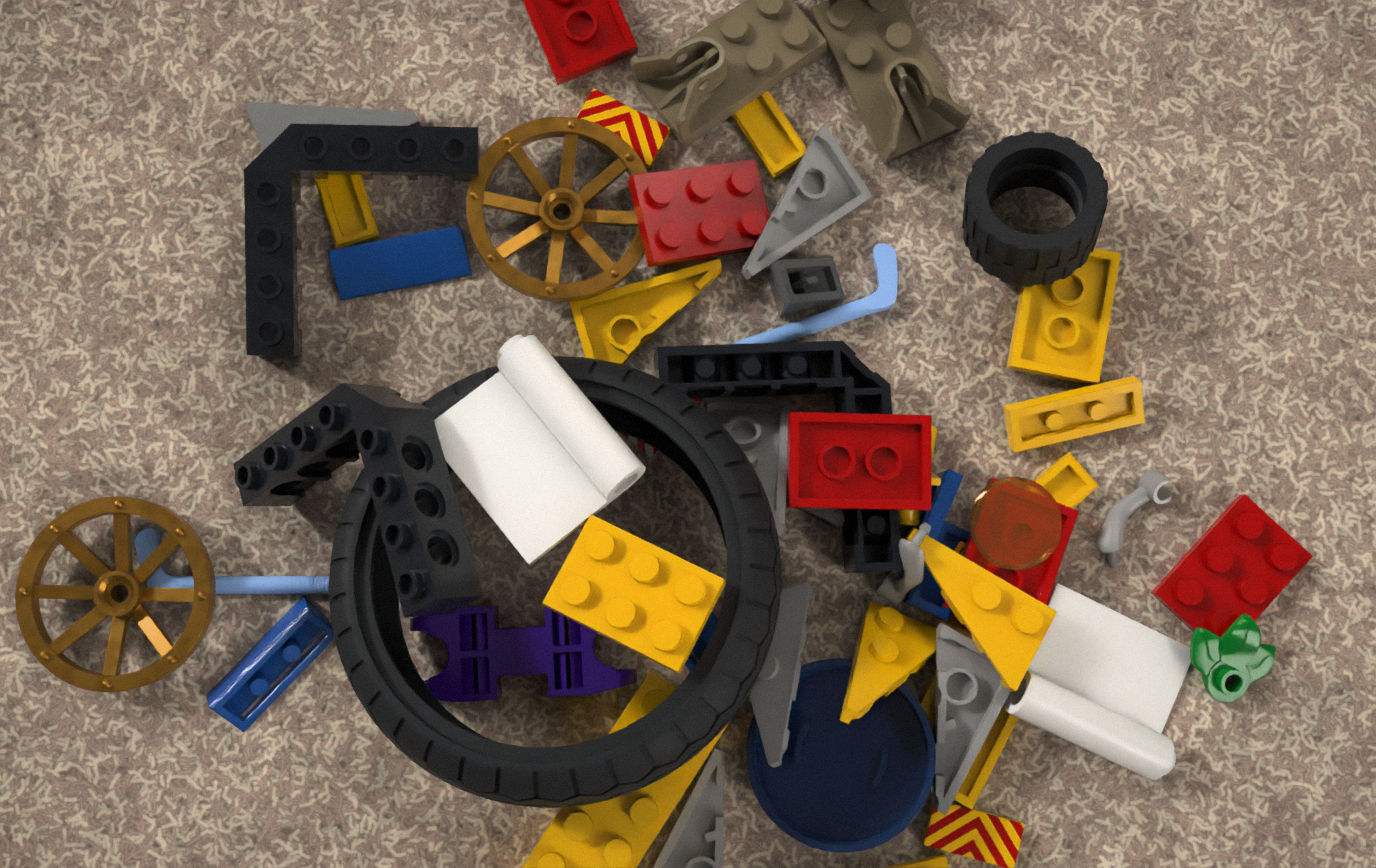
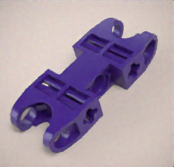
[410,605,637,702]

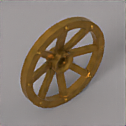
[466,116,648,302]
[15,496,216,692]

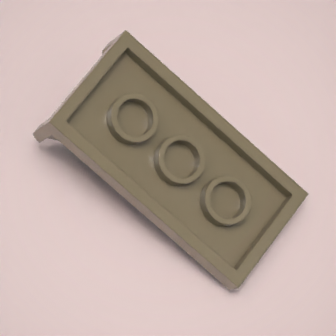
[630,0,827,148]
[809,0,971,165]

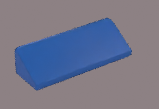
[328,226,472,300]
[207,595,335,732]

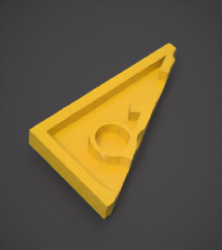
[569,259,722,364]
[906,528,1057,692]
[840,601,937,724]

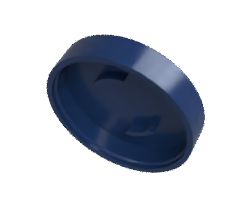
[746,658,936,853]

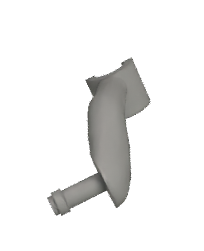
[1096,470,1172,568]
[874,522,932,606]

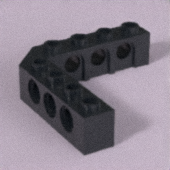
[244,124,480,356]
[654,341,902,573]
[233,383,484,618]

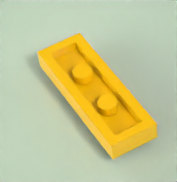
[1003,376,1145,453]

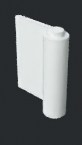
[434,334,646,566]
[1005,582,1191,780]

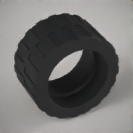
[962,131,1109,287]

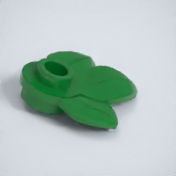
[1190,613,1276,703]

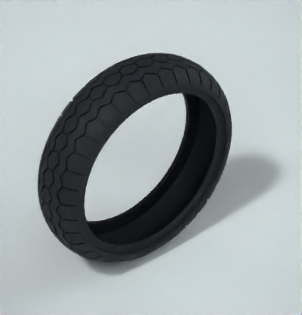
[329,356,782,808]

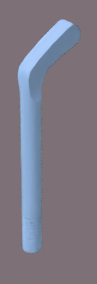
[732,244,898,344]
[134,528,329,594]

